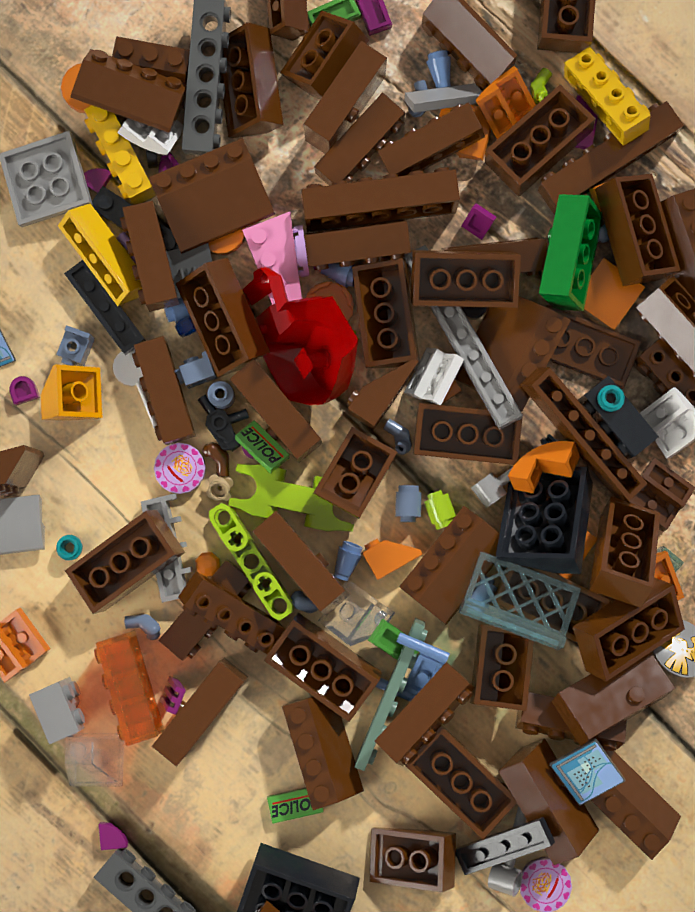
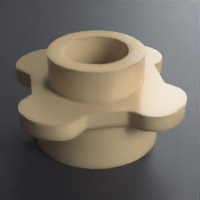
[206,474,234,502]

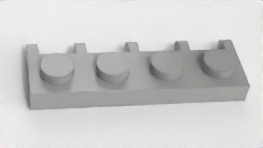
[141,494,193,603]

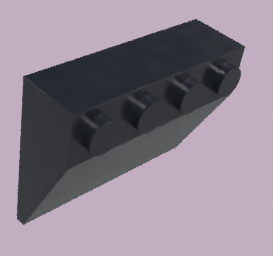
[496,467,593,574]
[237,843,360,912]

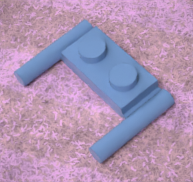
[375,632,450,701]

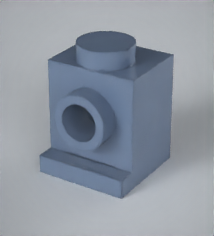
[56,325,95,366]
[175,351,217,389]

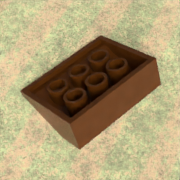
[149,138,275,254]
[454,296,571,412]

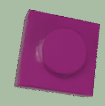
[461,203,497,240]

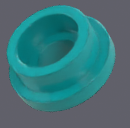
[597,385,625,412]
[56,535,83,561]

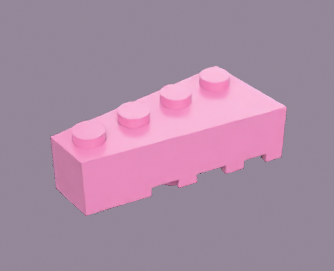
[243,212,302,305]

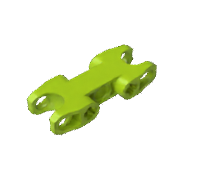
[228,464,354,532]
[209,503,294,621]

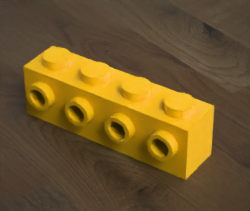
[564,47,651,146]
[84,105,156,205]
[58,204,142,306]

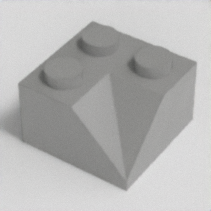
[29,677,85,744]

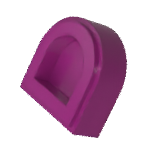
[9,376,40,406]

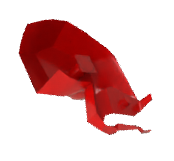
[242,267,358,405]

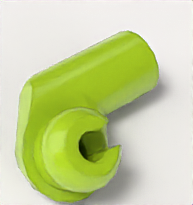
[530,68,552,104]

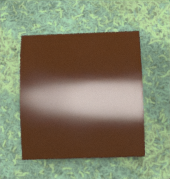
[624,458,695,532]

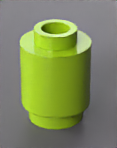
[424,490,456,530]

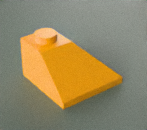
[41,364,103,421]

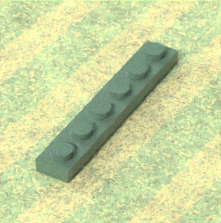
[355,618,428,771]

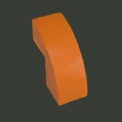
[508,441,580,493]

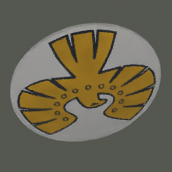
[653,620,695,678]

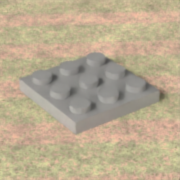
[0,131,93,227]

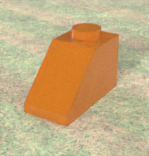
[362,538,423,580]

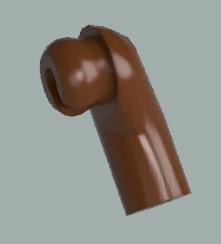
[203,442,229,477]

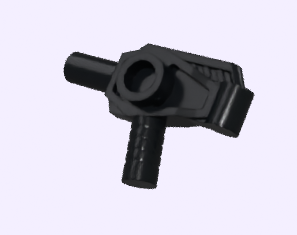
[198,394,249,452]

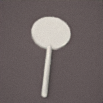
[113,349,158,428]

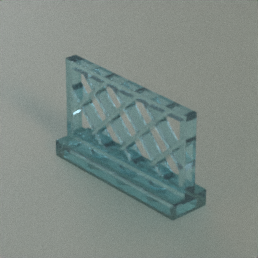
[458,552,581,650]

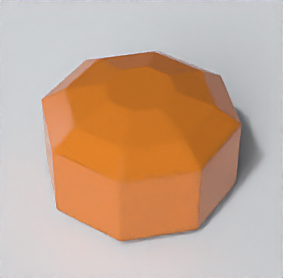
[195,552,221,576]

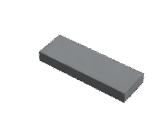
[404,83,482,113]

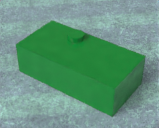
[539,194,603,312]

